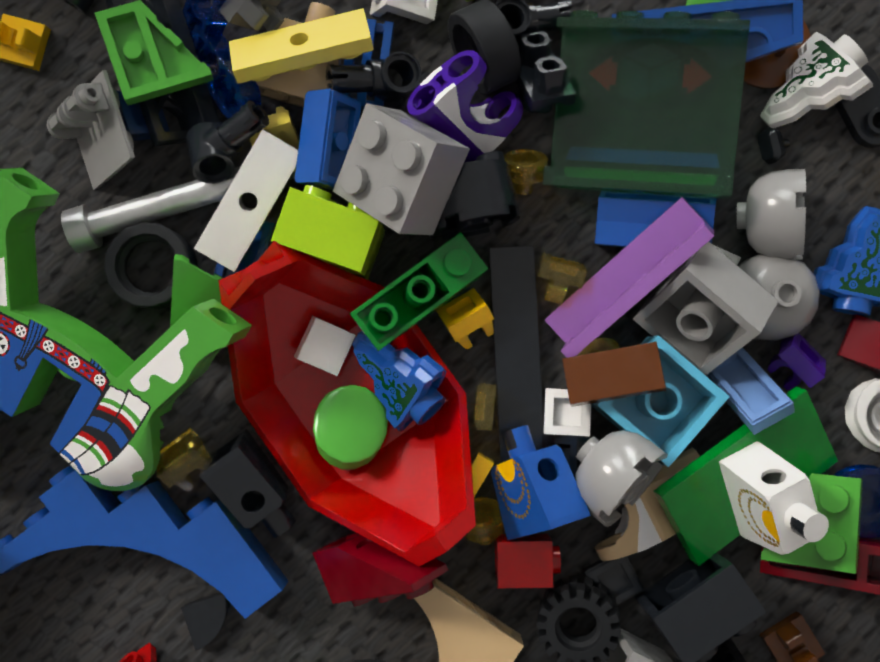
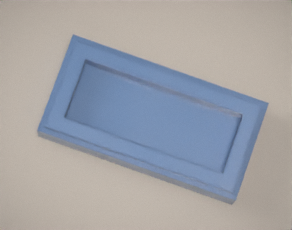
[706,347,795,435]

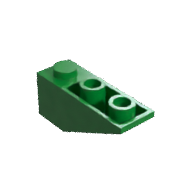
[350,232,489,351]

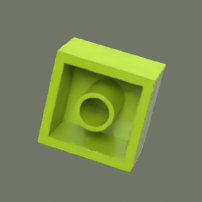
[271,185,385,280]

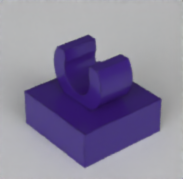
[767,333,826,390]

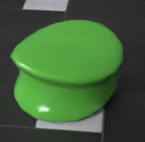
[313,385,388,470]

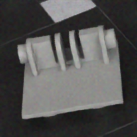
[47,70,135,190]

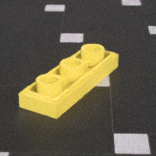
[229,8,374,84]

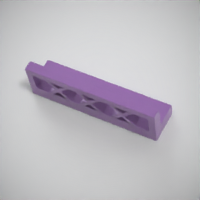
[545,196,715,358]

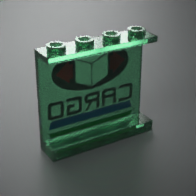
[543,10,750,199]

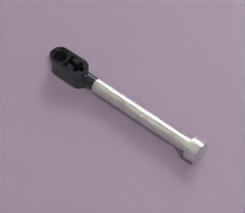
[61,117,361,253]

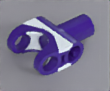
[407,50,523,163]

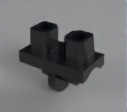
[516,31,577,114]

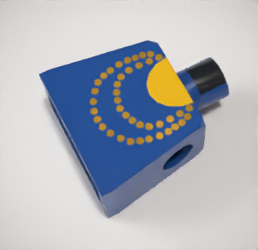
[491,425,591,540]

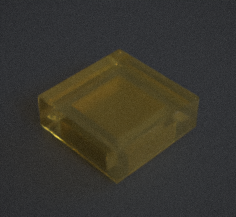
[473,383,496,431]

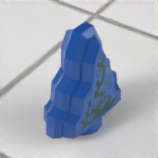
[813,206,880,316]
[352,331,447,432]

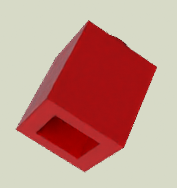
[495,534,561,588]

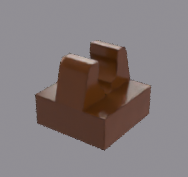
[759,611,825,662]

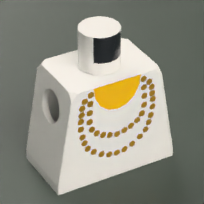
[718,441,829,555]

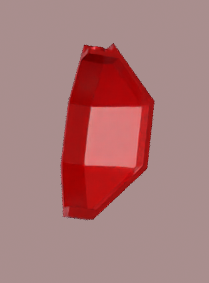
[218,241,476,567]

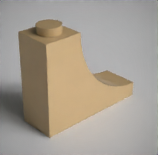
[414,578,524,662]

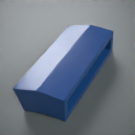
[595,191,716,247]

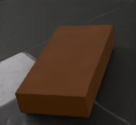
[562,341,666,407]

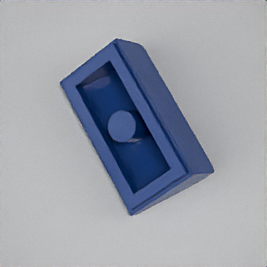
[295,89,362,190]

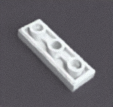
[194,129,298,272]

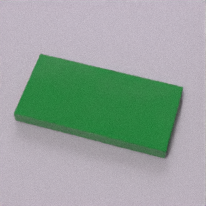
[653,386,838,566]

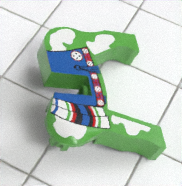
[0,168,252,491]

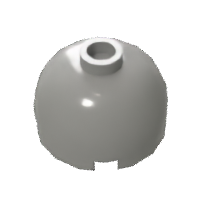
[737,169,806,260]
[738,255,820,341]
[575,430,668,527]

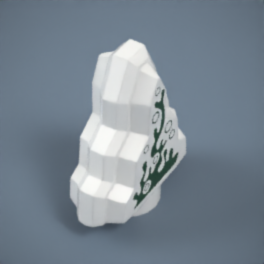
[760,32,873,128]

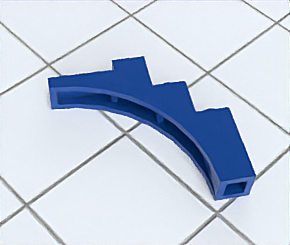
[0,465,289,619]

